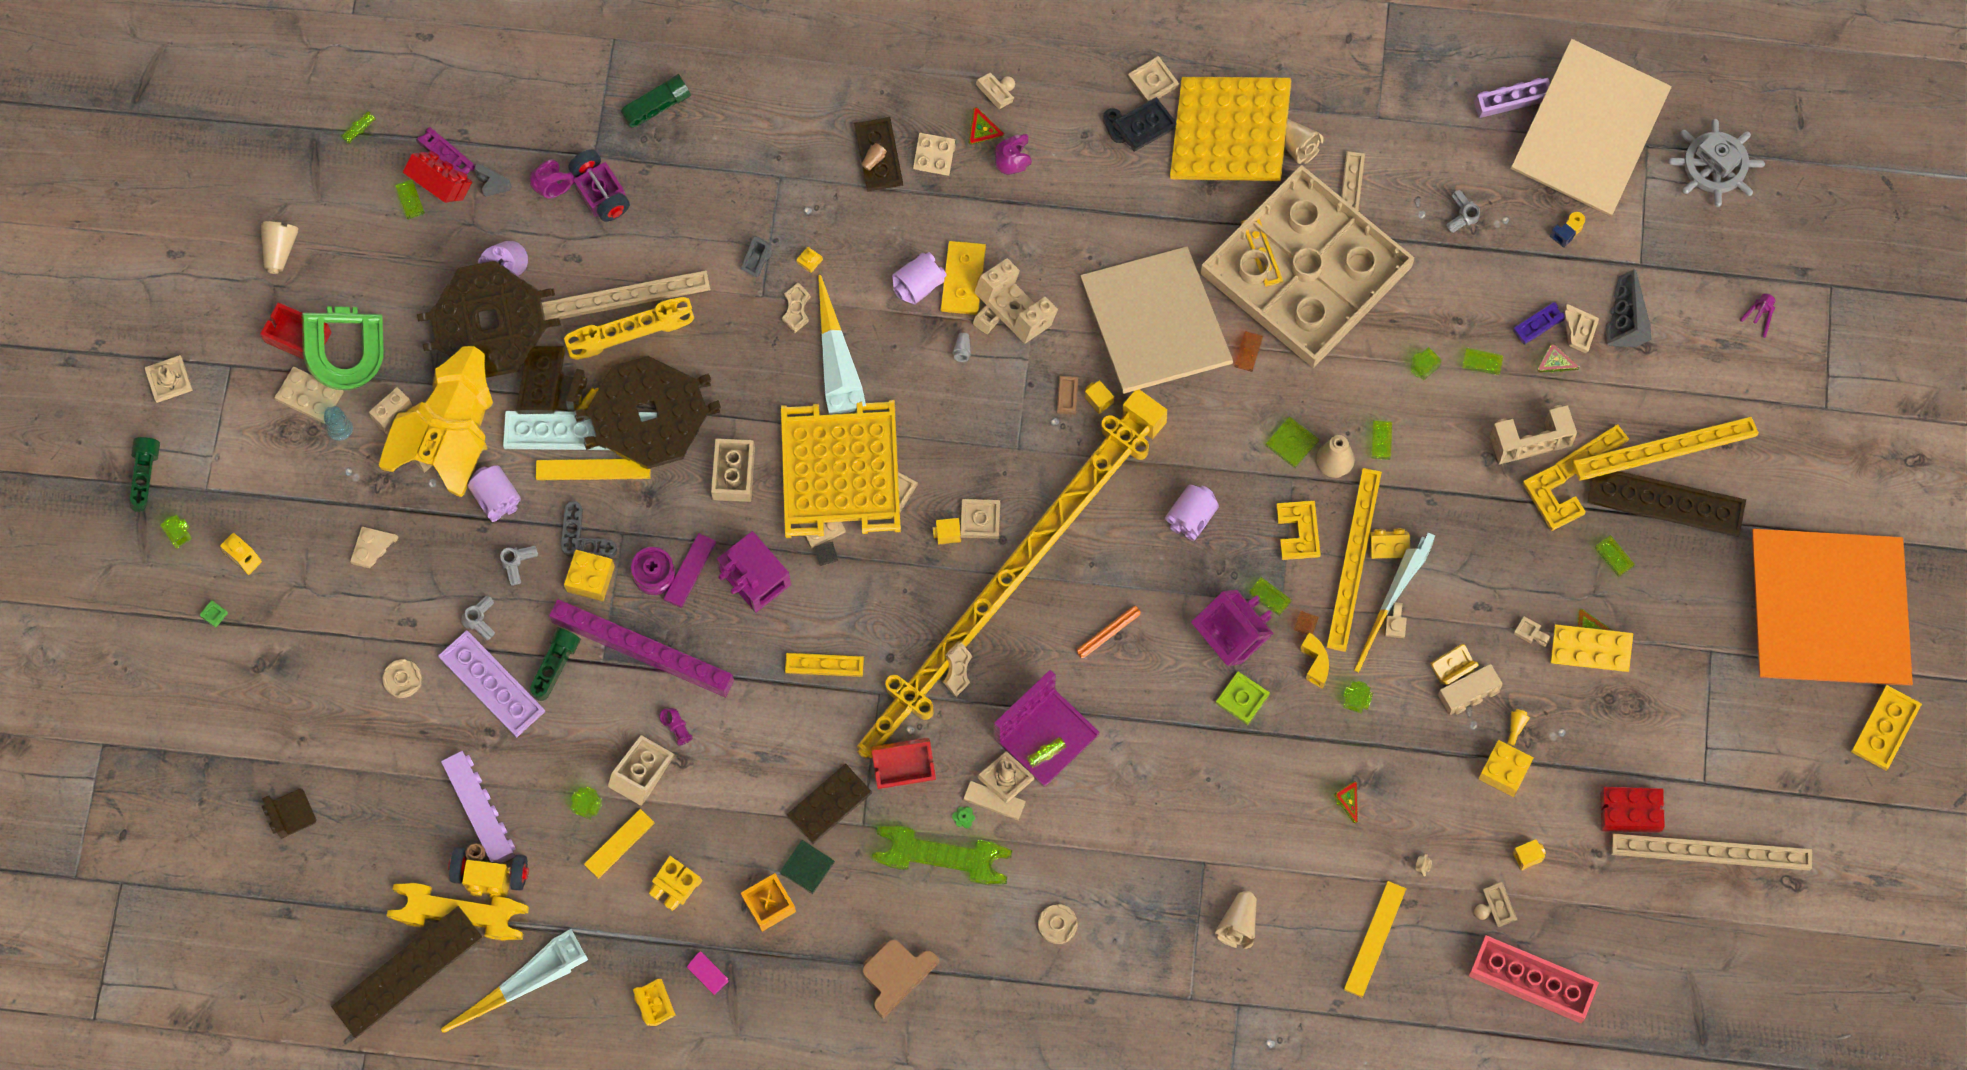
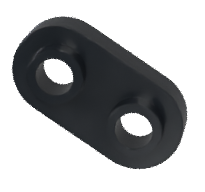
[1103,108,1125,143]

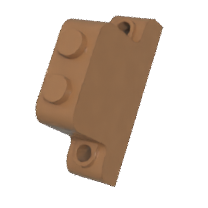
[863,940,940,1019]

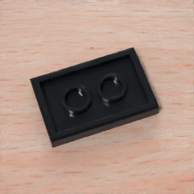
[1113,97,1177,152]

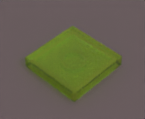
[1265,416,1319,468]

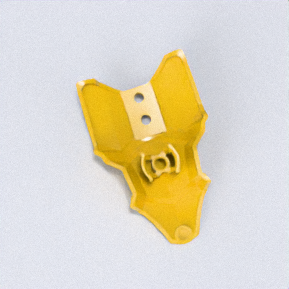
[379,346,493,497]

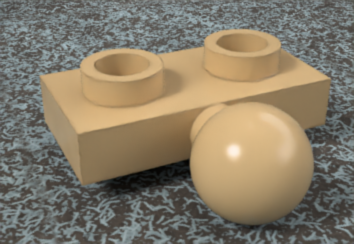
[976,73,1015,109]
[1474,882,1517,927]

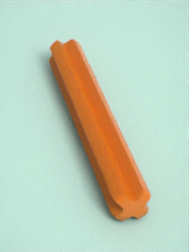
[1076,606,1141,658]

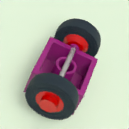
[568,149,630,222]

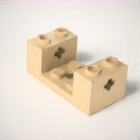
[974,258,1058,344]
[369,387,438,473]
[1490,405,1577,464]

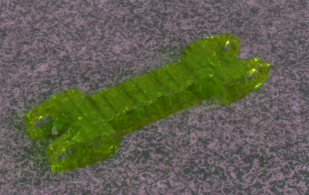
[872,826,1012,885]

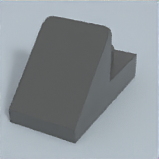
[474,163,512,197]
[741,235,772,277]

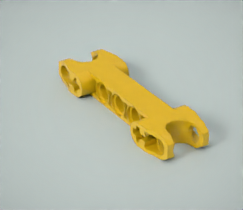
[564,297,694,360]
[387,883,529,941]

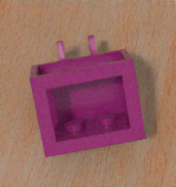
[716,531,791,613]
[1191,590,1274,666]

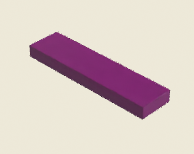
[664,533,716,609]

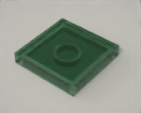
[780,840,835,895]

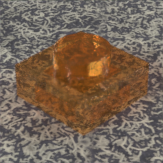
[1294,611,1319,635]

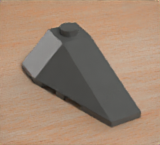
[1606,269,1652,347]

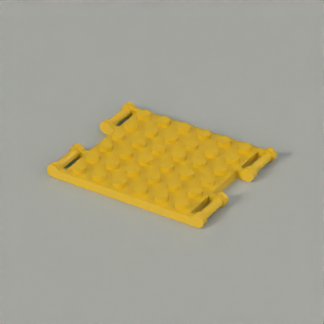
[781,400,901,538]

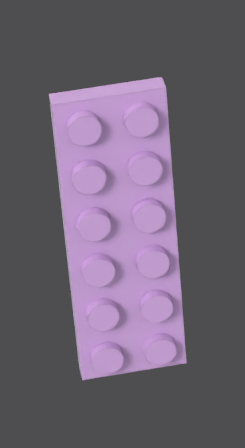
[438,630,545,738]

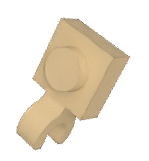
[1385,602,1407,638]
[1514,616,1550,647]

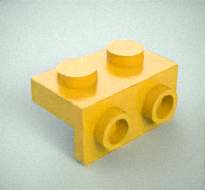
[1370,528,1410,559]
[1430,644,1479,685]
[633,979,676,1026]

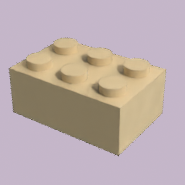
[711,439,755,502]

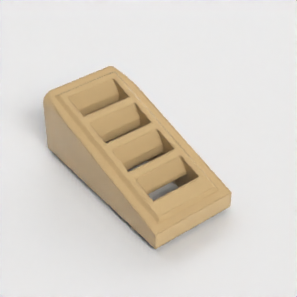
[973,305,1011,334]

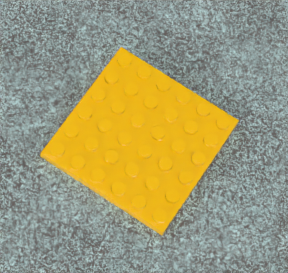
[1170,77,1292,181]

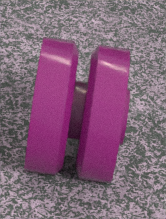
[631,547,676,595]

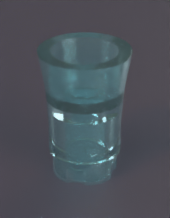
[324,406,353,441]

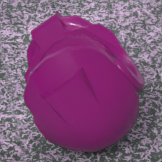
[995,134,1032,175]
[529,159,575,199]

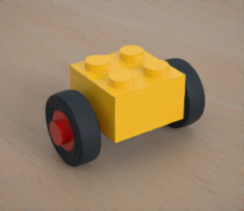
[448,847,529,898]

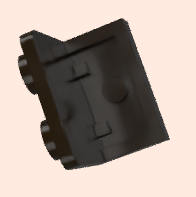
[555,369,587,412]
[262,788,317,839]

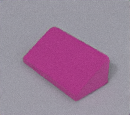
[687,951,729,995]

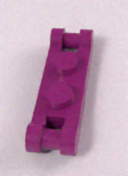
[416,127,476,175]

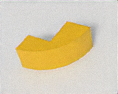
[1300,632,1329,689]

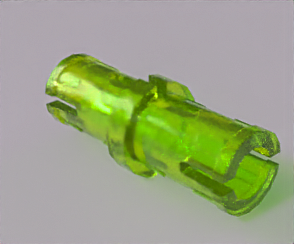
[341,111,376,144]
[1027,737,1066,768]

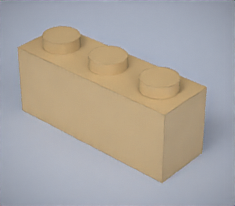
[1438,664,1503,715]

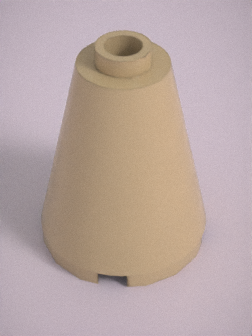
[1285,119,1323,165]
[261,221,298,274]
[1316,435,1355,478]
[1215,891,1257,949]

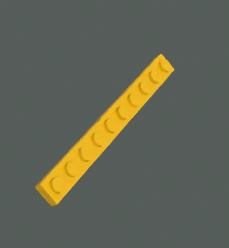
[1573,417,1759,481]
[1327,468,1382,652]

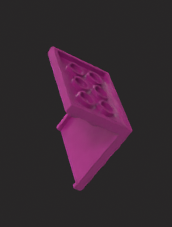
[994,670,1100,787]

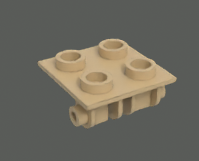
[913,133,956,176]

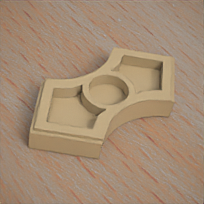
[782,283,811,333]
[943,641,972,697]

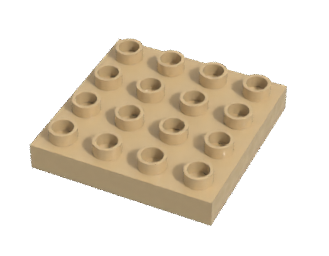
[1201,165,1414,368]

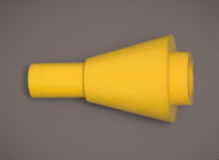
[576,387,599,410]
[1507,709,1530,746]

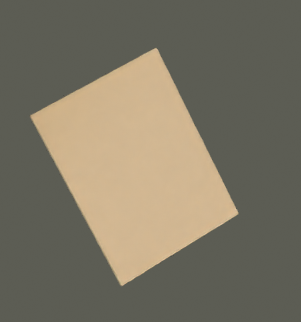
[1510,39,1672,216]
[1080,246,1233,393]

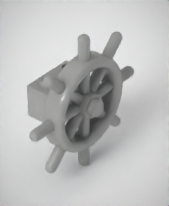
[1668,119,1765,207]

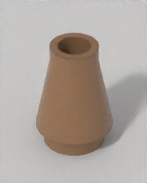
[861,143,887,171]
[466,843,485,862]

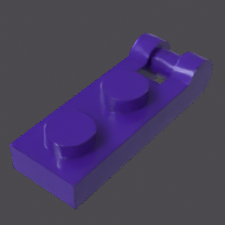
[1513,302,1565,345]

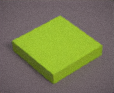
[1216,672,1270,725]

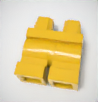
[649,856,702,911]

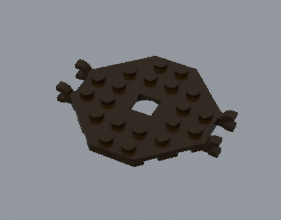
[417,261,561,378]
[575,356,721,469]

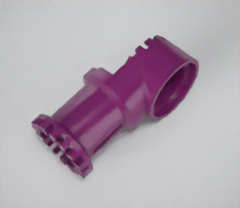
[660,708,693,746]

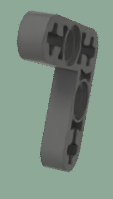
[561,501,617,558]

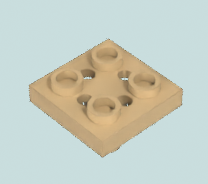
[145,355,193,403]
[978,752,1034,804]

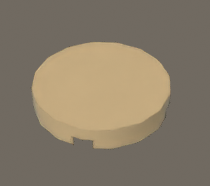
[382,659,422,698]
[1038,904,1078,944]

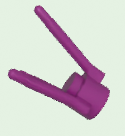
[1740,293,1776,338]

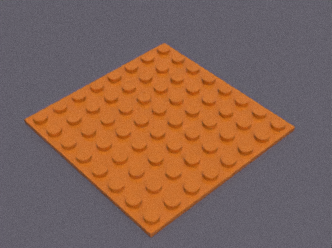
[1752,529,1913,686]

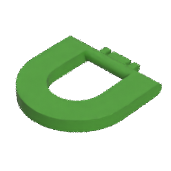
[302,306,384,391]

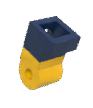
[1550,212,1585,248]

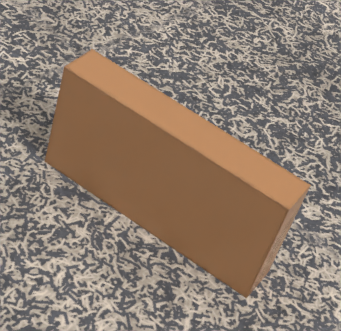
[1057,376,1078,415]

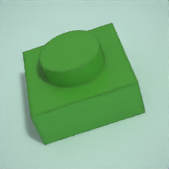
[200,600,228,628]

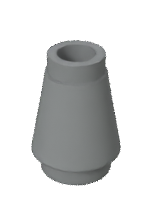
[952,333,971,362]

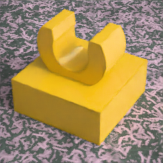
[796,247,823,273]

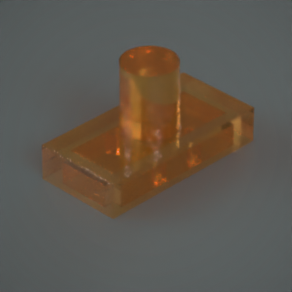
[1235,331,1263,372]

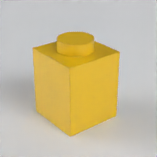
[1085,380,1114,414]
[933,518,961,544]
[1513,839,1546,871]

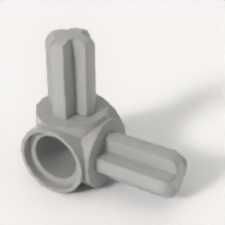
[1446,190,1480,233]
[500,546,538,586]
[461,596,495,640]

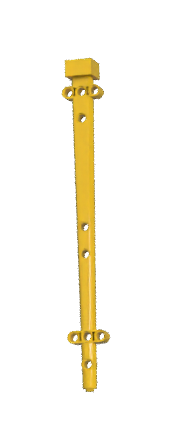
[857,389,1167,759]

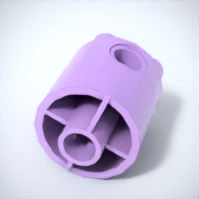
[478,241,528,276]
[892,252,947,305]
[468,465,521,522]
[1165,485,1219,541]

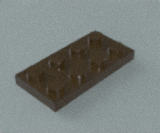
[854,117,903,192]
[516,346,566,414]
[787,763,872,844]

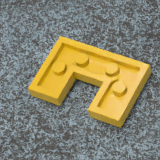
[1522,464,1586,531]
[1276,501,1321,560]

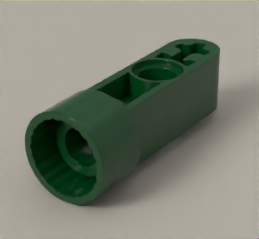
[621,74,691,128]
[129,437,160,512]
[530,627,581,701]

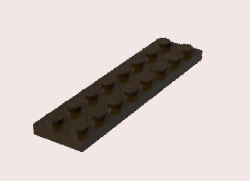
[1587,471,1747,537]
[331,906,483,1038]

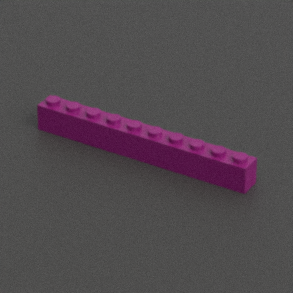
[549,599,734,698]

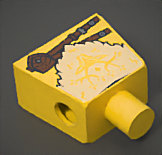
[220,533,262,575]

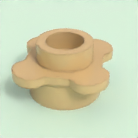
[1416,854,1432,876]

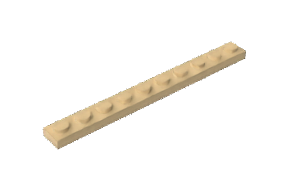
[542,270,710,320]
[1611,834,1812,871]

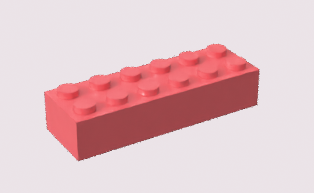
[1468,935,1599,1024]

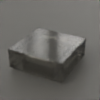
[814,541,838,566]

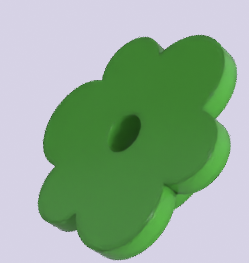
[952,807,975,828]

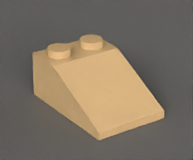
[608,735,674,806]

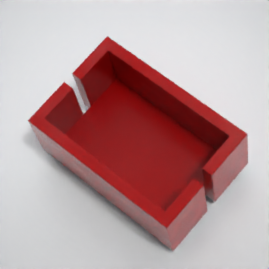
[402,151,472,203]
[260,302,332,360]
[871,737,936,789]
[1600,787,1665,833]

